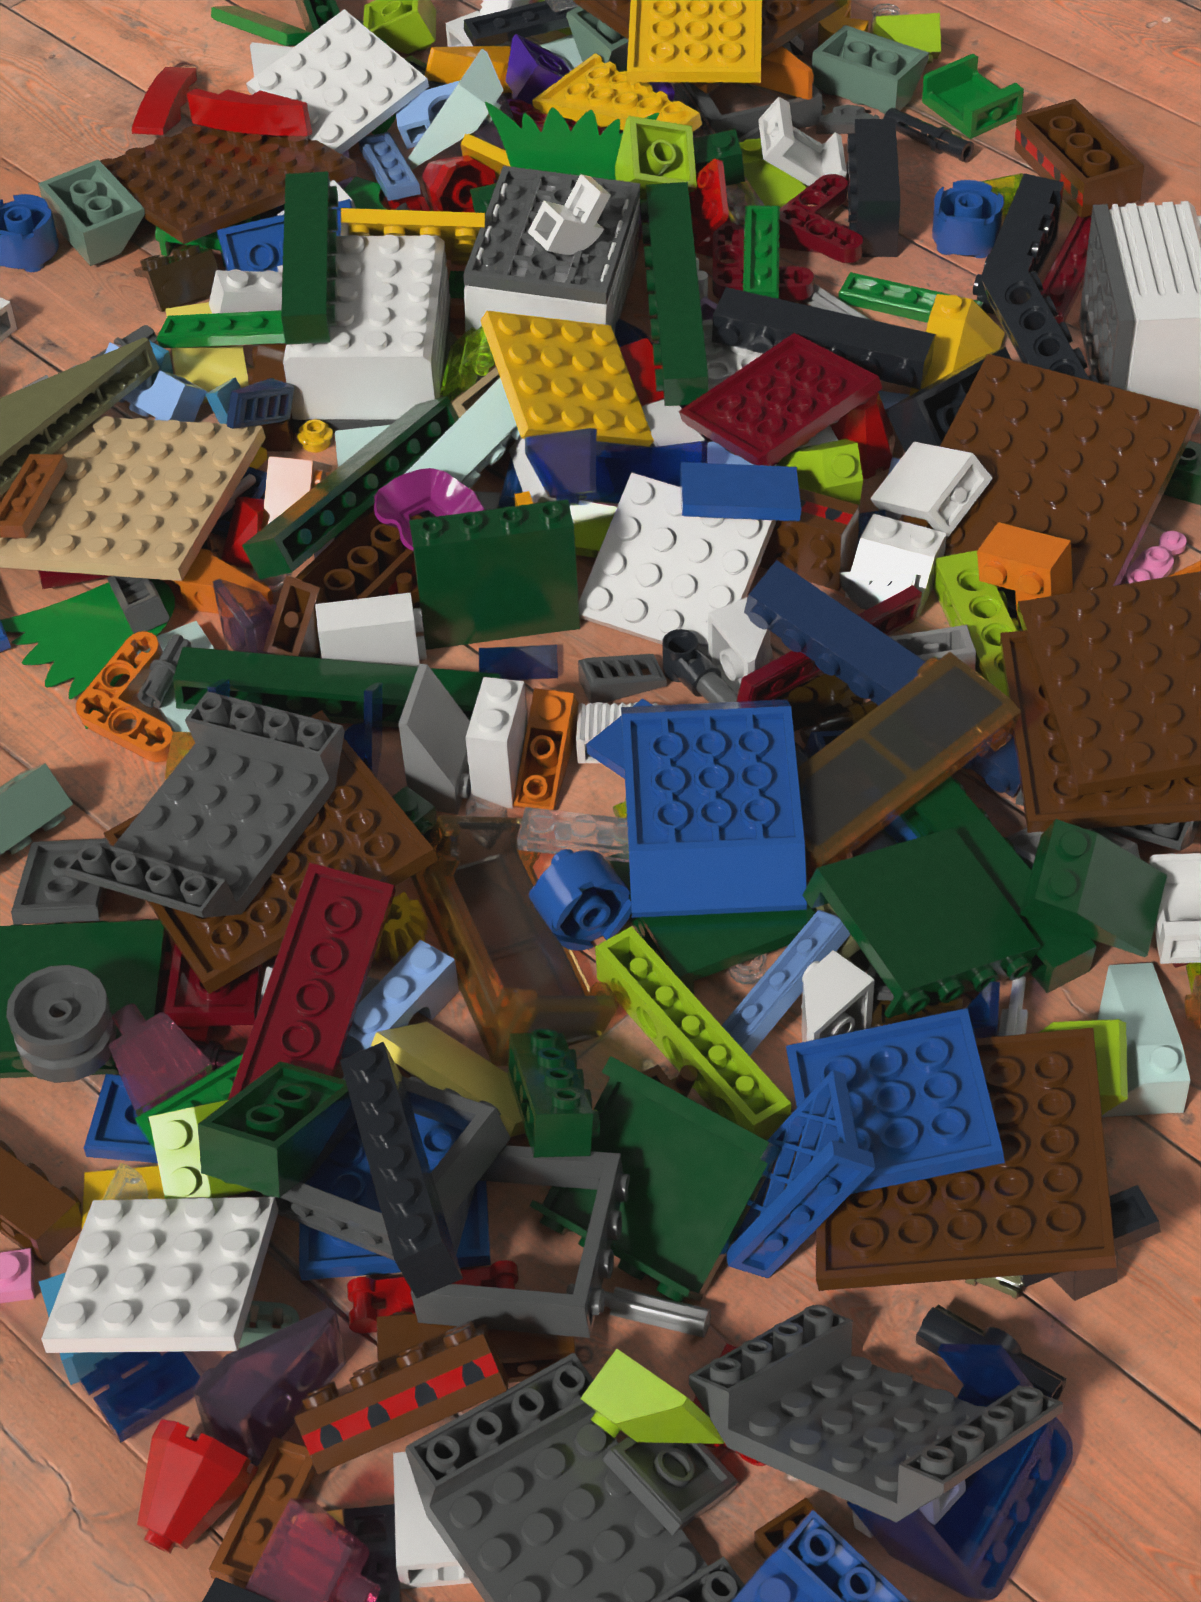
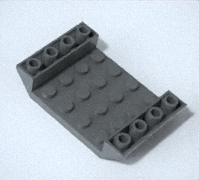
[64,691,345,918]
[689,1305,1063,1522]
[405,1353,744,1602]

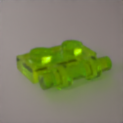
[440,326,494,401]

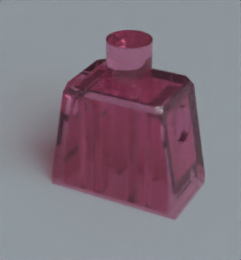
[108,1003,213,1117]
[245,1498,380,1602]

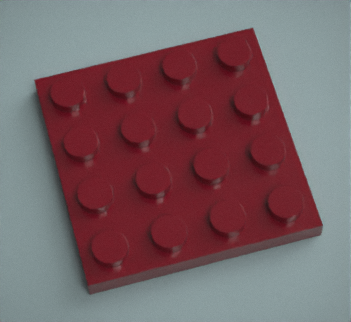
[678,333,883,466]

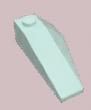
[406,49,503,170]
[1097,963,1191,1117]

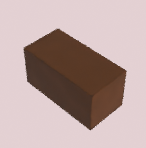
[754,1498,824,1560]

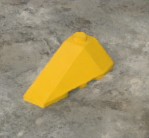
[909,294,1005,396]

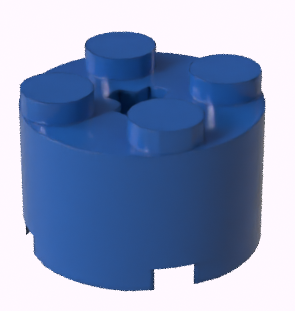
[932,180,1004,258]
[0,194,59,272]
[529,849,631,950]

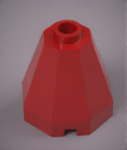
[422,155,496,213]
[830,392,896,479]
[137,1419,259,1554]

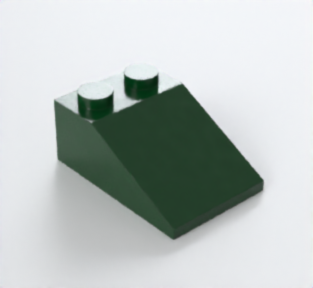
[1020,819,1167,957]
[198,1061,351,1198]

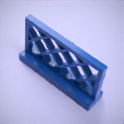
[726,1070,875,1278]

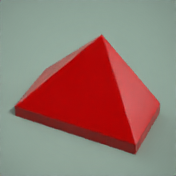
[221,497,265,569]

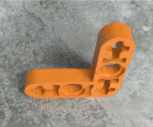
[75,631,178,763]

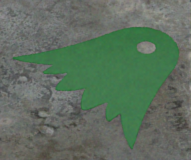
[485,102,659,180]
[1,579,175,729]

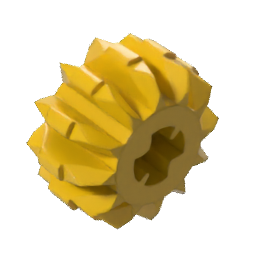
[374,891,428,964]

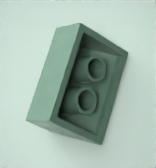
[566,6,628,71]
[812,25,929,114]
[38,160,145,266]
[0,763,73,855]

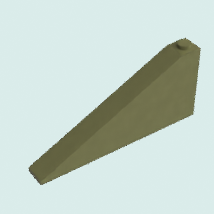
[0,338,159,496]

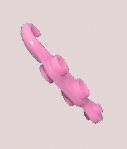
[1119,531,1187,585]

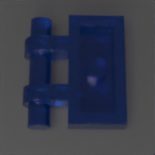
[79,1351,206,1443]

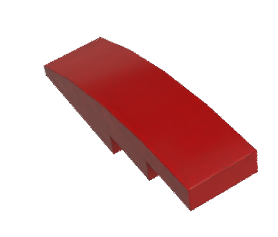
[131,67,197,135]
[187,88,312,136]

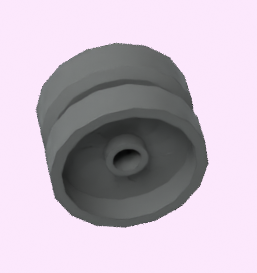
[6,965,117,1083]

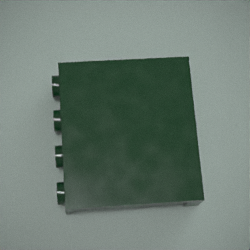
[409,499,580,650]
[802,828,1041,1018]
[605,846,817,995]
[0,919,172,1078]
[529,1056,781,1302]

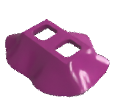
[374,468,486,551]

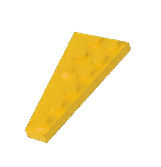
[532,53,702,132]

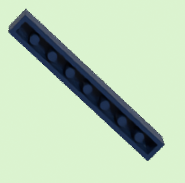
[744,560,1021,798]

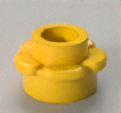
[297,419,333,453]

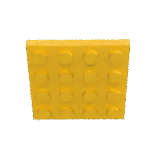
[627,0,762,83]
[341,208,485,265]
[480,311,654,450]

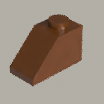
[263,575,326,658]

